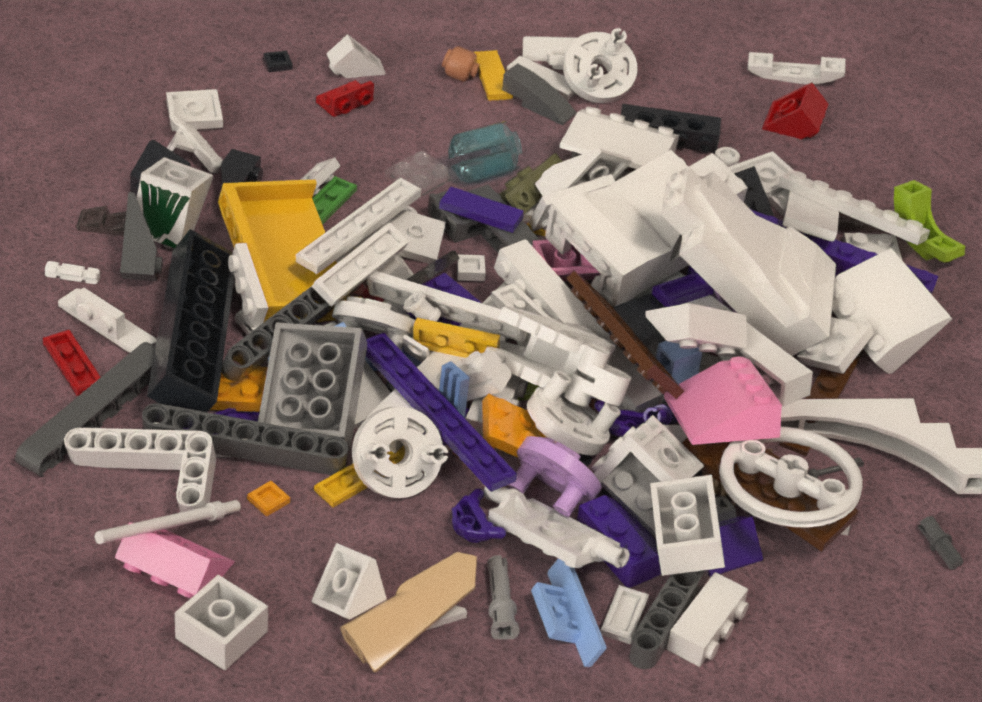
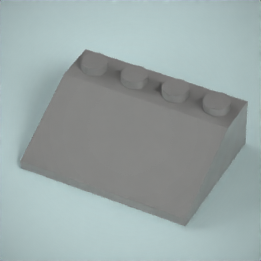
[258,323,368,451]

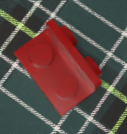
[316,80,374,117]

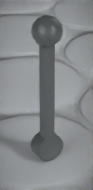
[807,457,864,478]

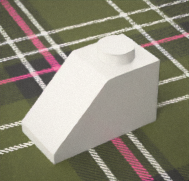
[327,34,386,78]

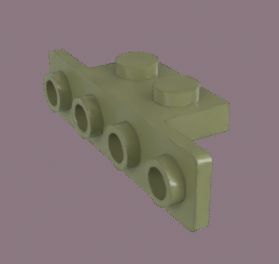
[499,153,563,214]

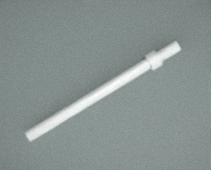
[95,500,241,544]

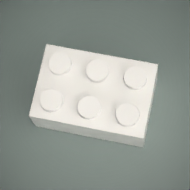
[650,475,725,576]

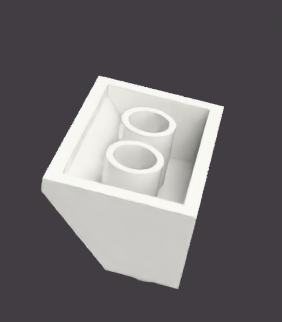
[646,303,747,356]

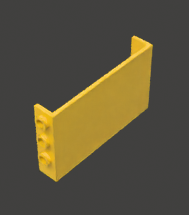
[218,179,361,323]

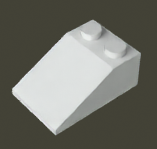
[535,148,632,196]

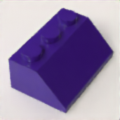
[577,495,662,588]

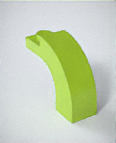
[894,180,965,263]

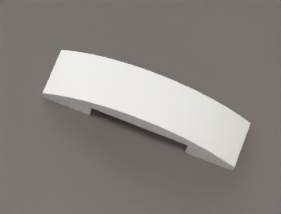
[748,52,845,85]

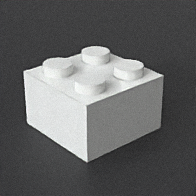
[175,575,268,670]

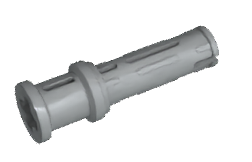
[487,555,520,639]

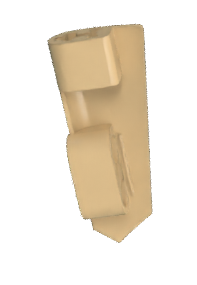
[341,552,477,673]

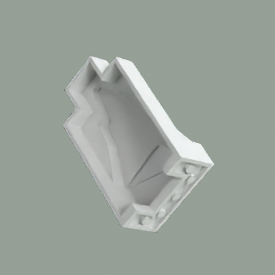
[545,150,748,307]
[661,166,836,356]

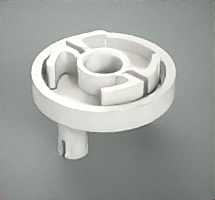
[563,28,637,103]
[332,297,416,351]
[527,370,621,455]
[352,407,448,498]

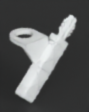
[167,113,223,174]

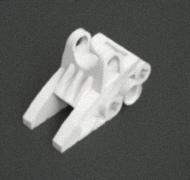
[485,306,631,406]

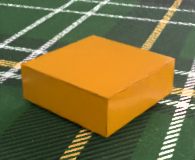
[247,480,290,517]

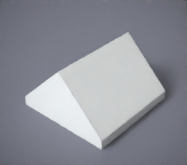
[311,543,387,619]

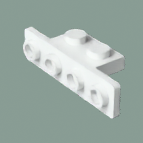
[522,36,598,69]
[58,288,157,353]

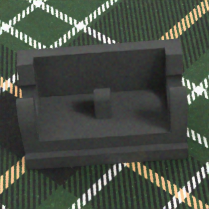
[428,191,480,243]

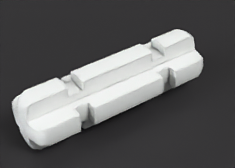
[45,261,100,284]

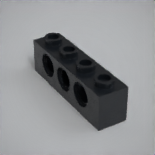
[621,104,721,153]

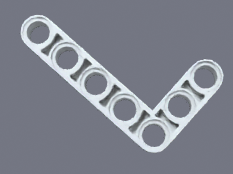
[64,428,216,512]

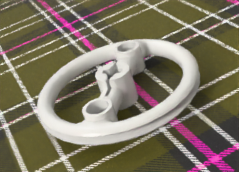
[719,427,862,528]

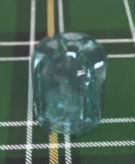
[448,121,522,183]

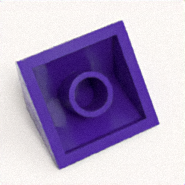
[708,517,763,577]

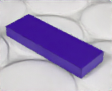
[439,187,524,233]

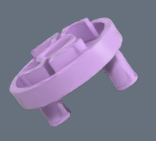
[507,436,601,517]

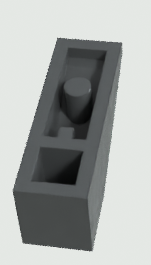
[120,192,163,281]

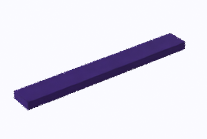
[366,333,517,492]

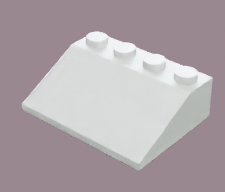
[559,107,679,169]
[832,248,953,374]

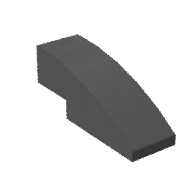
[502,63,576,125]

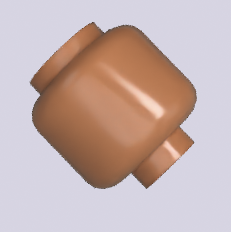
[442,46,480,82]

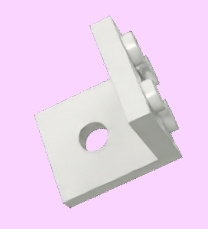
[591,415,704,484]

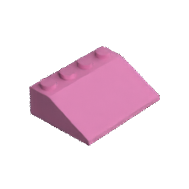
[664,357,782,445]

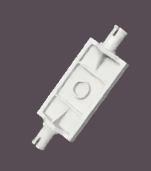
[484,487,629,568]

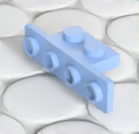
[531,558,606,667]

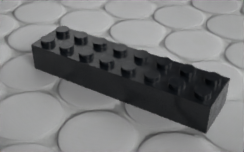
[147,229,235,412]

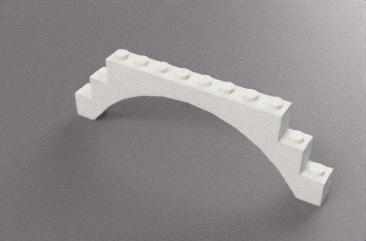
[664,398,982,494]

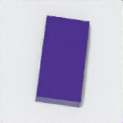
[652,272,714,307]

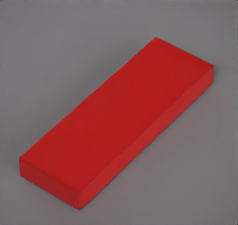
[43,330,101,397]

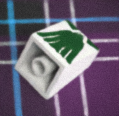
[136,157,213,249]

